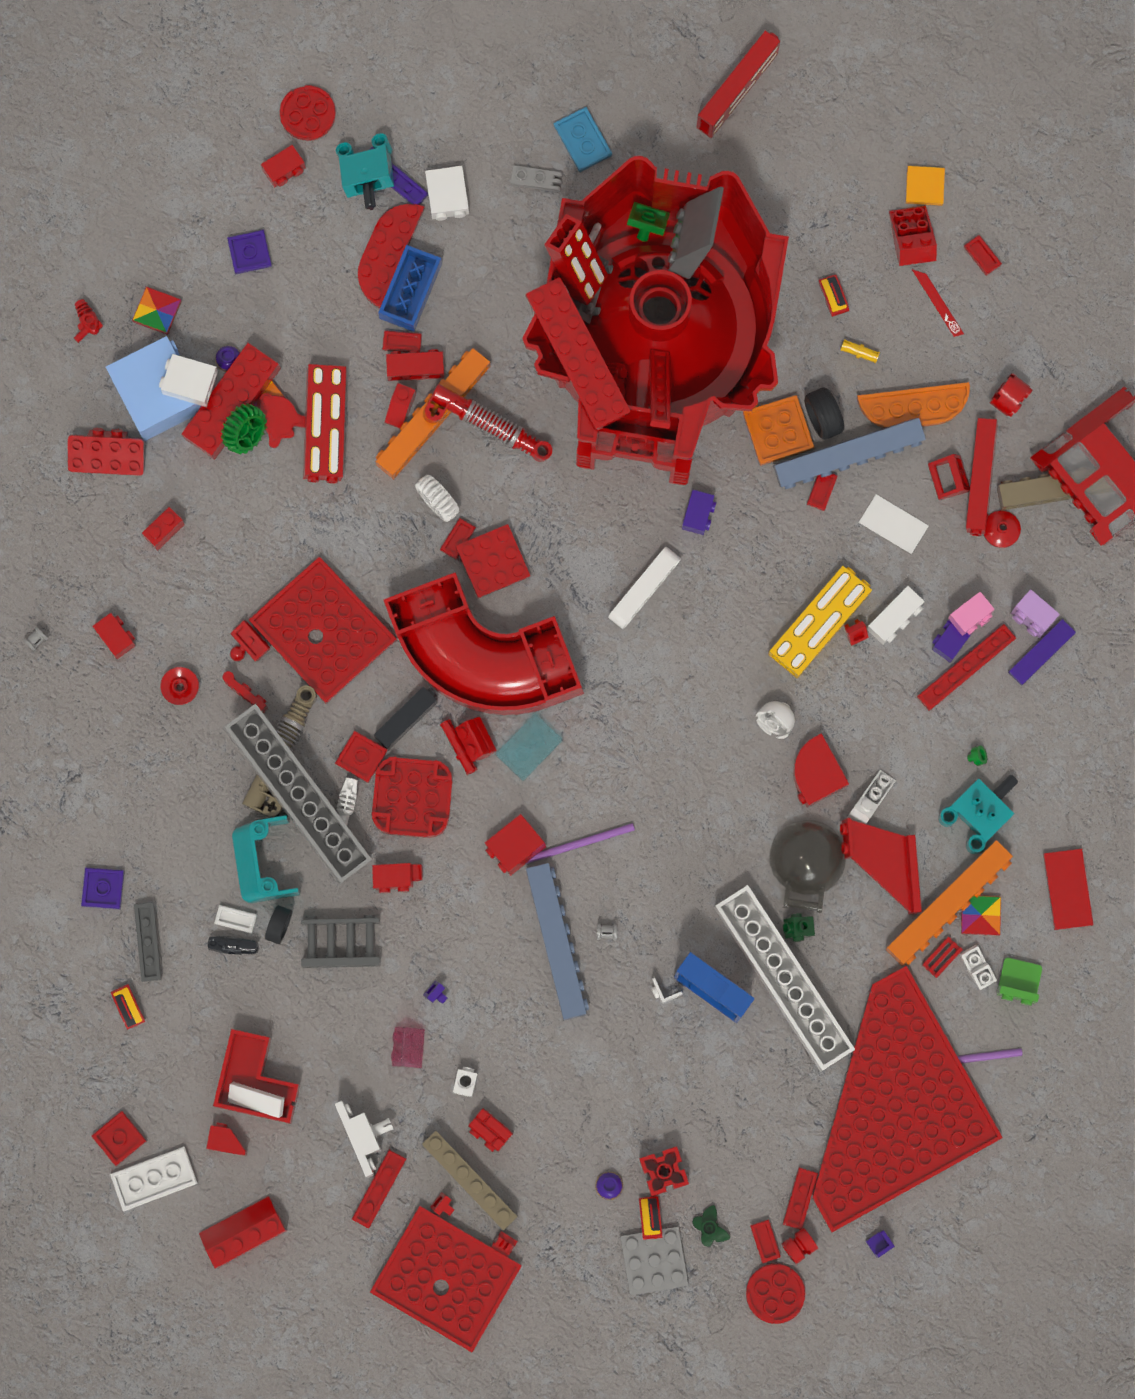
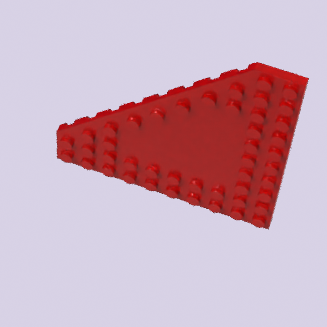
[812,966,1003,1233]

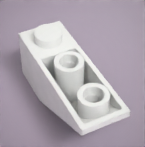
[847,770,896,824]

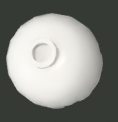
[756,701,795,739]

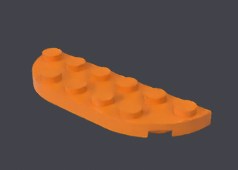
[857,382,970,428]

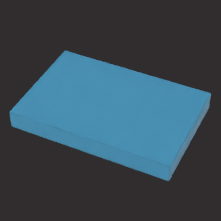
[553,107,612,172]

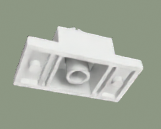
[335,1101,394,1178]

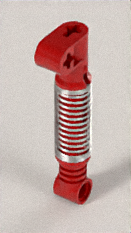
[423,383,553,462]

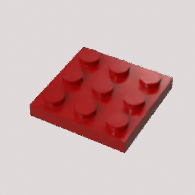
[455,524,530,599]

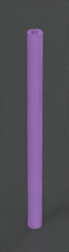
[526,823,635,864]
[957,1048,1022,1063]

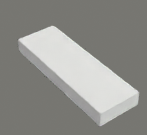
[228,1082,284,1118]

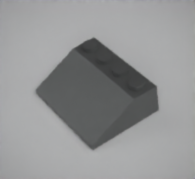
[668,187,724,279]

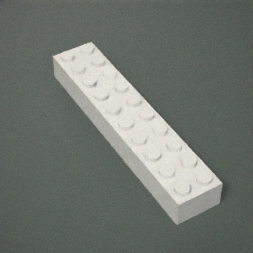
[714,885,855,1072]

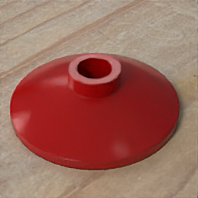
[984,510,1021,548]
[160,667,199,705]

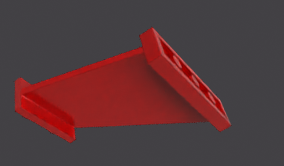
[840,818,922,914]

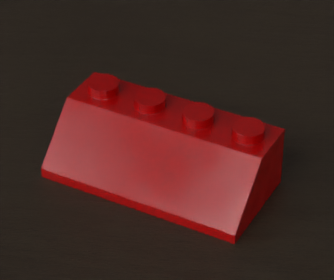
[199,1196,287,1269]

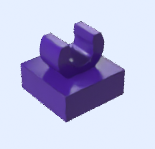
[423,980,448,1004]

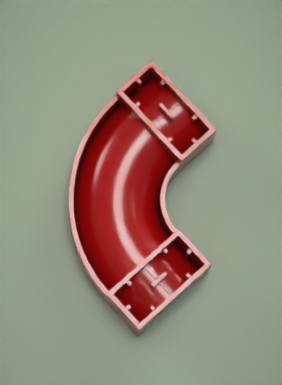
[383,572,584,715]

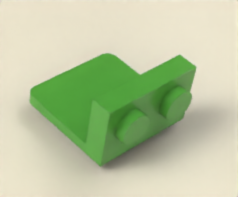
[997,958,1042,1006]

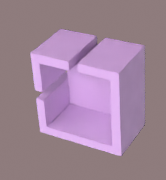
[1010,589,1060,638]

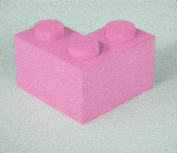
[948,592,995,636]

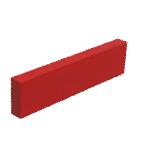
[352,1150,406,1229]

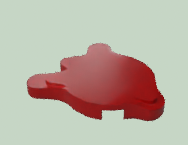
[260,393,305,448]

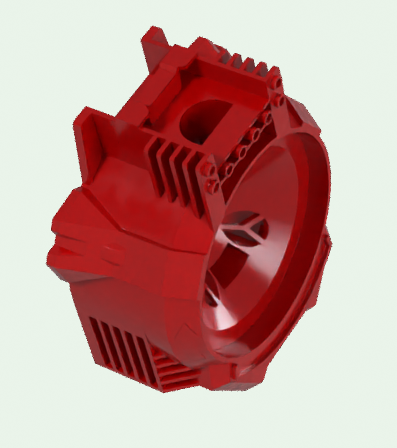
[522,156,789,485]

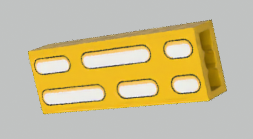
[768,566,872,679]

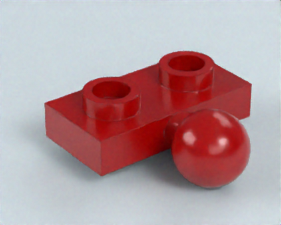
[230,620,271,662]

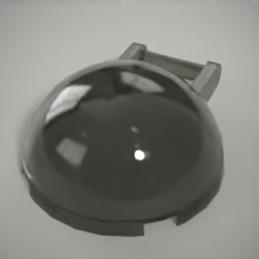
[769,820,846,913]

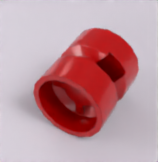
[781,1228,819,1265]

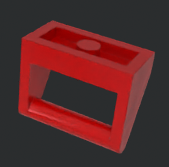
[928,454,970,500]

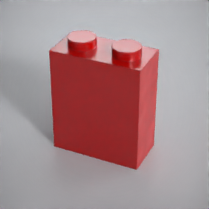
[485,814,546,876]

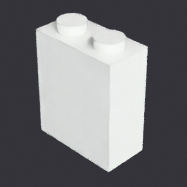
[425,166,469,221]
[159,354,218,407]

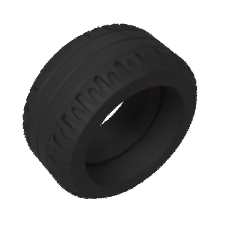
[804,387,844,440]

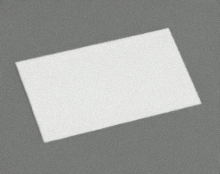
[859,494,928,554]

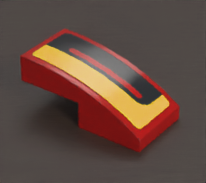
[818,274,849,317]
[111,984,145,1030]
[639,1196,663,1240]

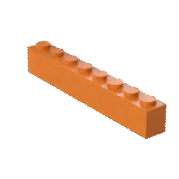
[375,348,491,480]
[886,840,1013,966]

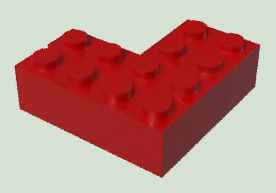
[213,1029,300,1124]

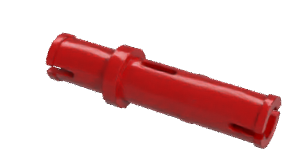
[440,719,478,775]

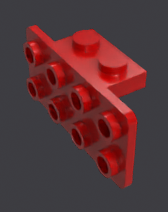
[68,428,144,476]

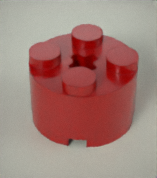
[989,373,1033,417]

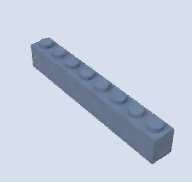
[773,418,926,489]
[526,863,589,1021]

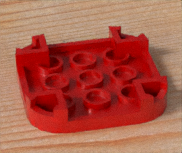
[372,756,452,838]

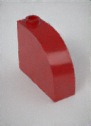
[793,733,849,808]

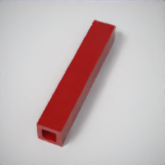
[966,418,998,536]

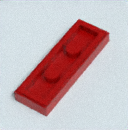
[782,1167,818,1230]

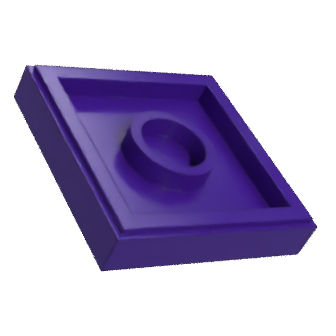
[227,230,272,275]
[81,868,124,910]

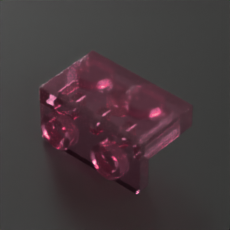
[391,1027,425,1068]

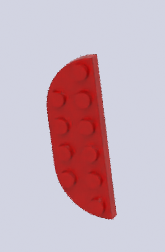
[358,204,425,308]

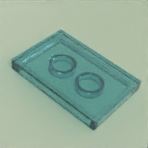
[495,714,563,781]

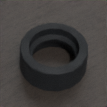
[265,905,292,944]

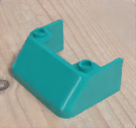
[232,816,300,903]

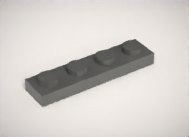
[134,902,162,982]

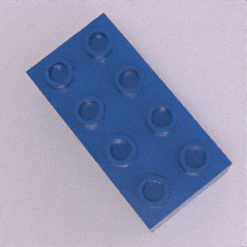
[378,245,442,332]

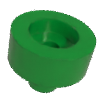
[967,745,987,766]

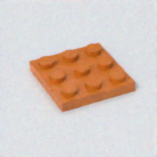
[743,395,814,466]

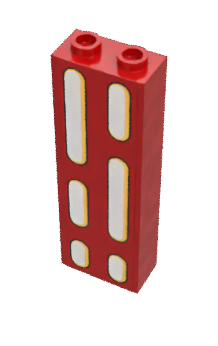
[696,30,780,138]
[544,214,608,305]
[303,364,346,484]

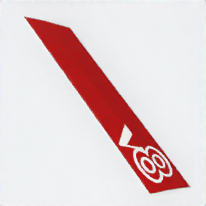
[911,269,964,337]

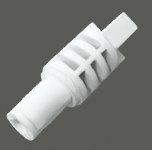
[336,778,358,825]

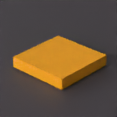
[905,166,945,206]

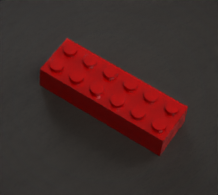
[181,343,281,460]

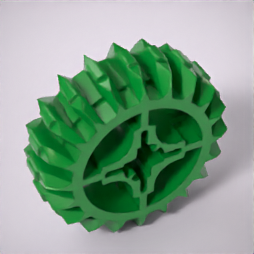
[221,403,267,455]

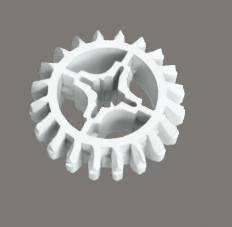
[415,475,459,522]

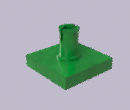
[627,202,670,241]

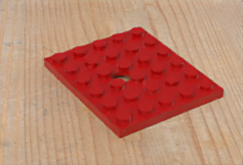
[249,556,397,704]
[370,1206,522,1352]

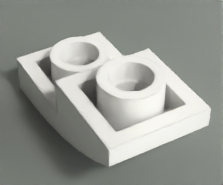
[959,945,997,990]

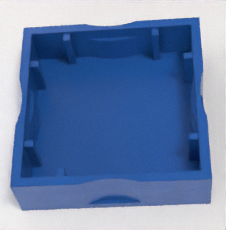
[674,952,755,1024]

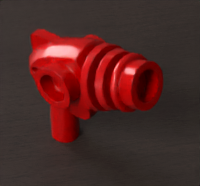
[74,299,103,343]

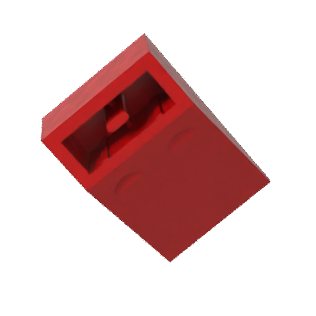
[889,206,937,266]

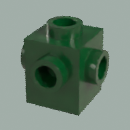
[783,913,815,942]

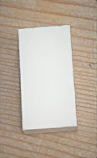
[214,905,257,934]

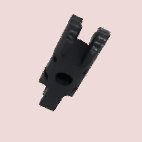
[208,936,259,955]

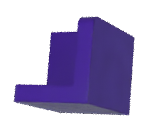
[865,1230,895,1258]

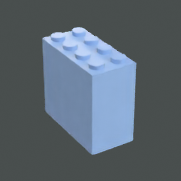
[106,336,201,441]

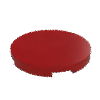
[280,85,336,141]
[746,1264,805,1324]

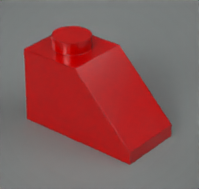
[385,383,416,429]
[206,1122,247,1156]

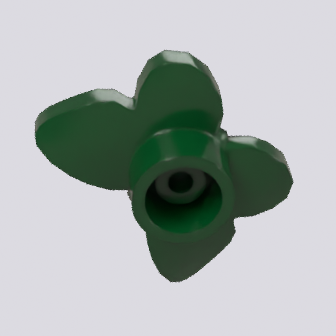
[692,1205,730,1247]

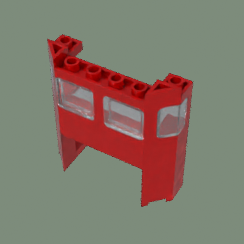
[1030,387,1135,546]

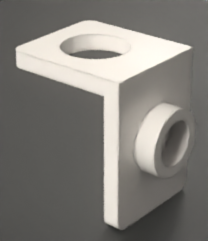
[651,977,683,1004]

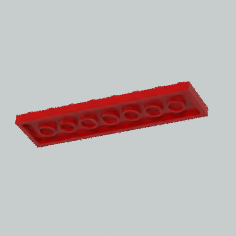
[525,277,631,431]

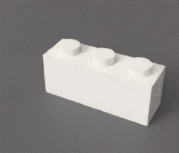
[867,586,925,645]

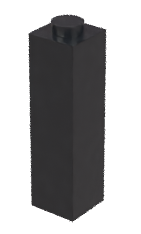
[374,686,437,751]

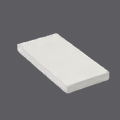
[110,1147,198,1212]

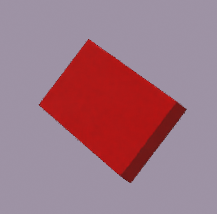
[1043,849,1094,930]

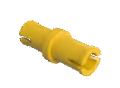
[840,339,880,363]

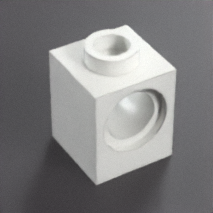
[453,1067,478,1097]

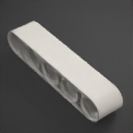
[608,547,681,629]

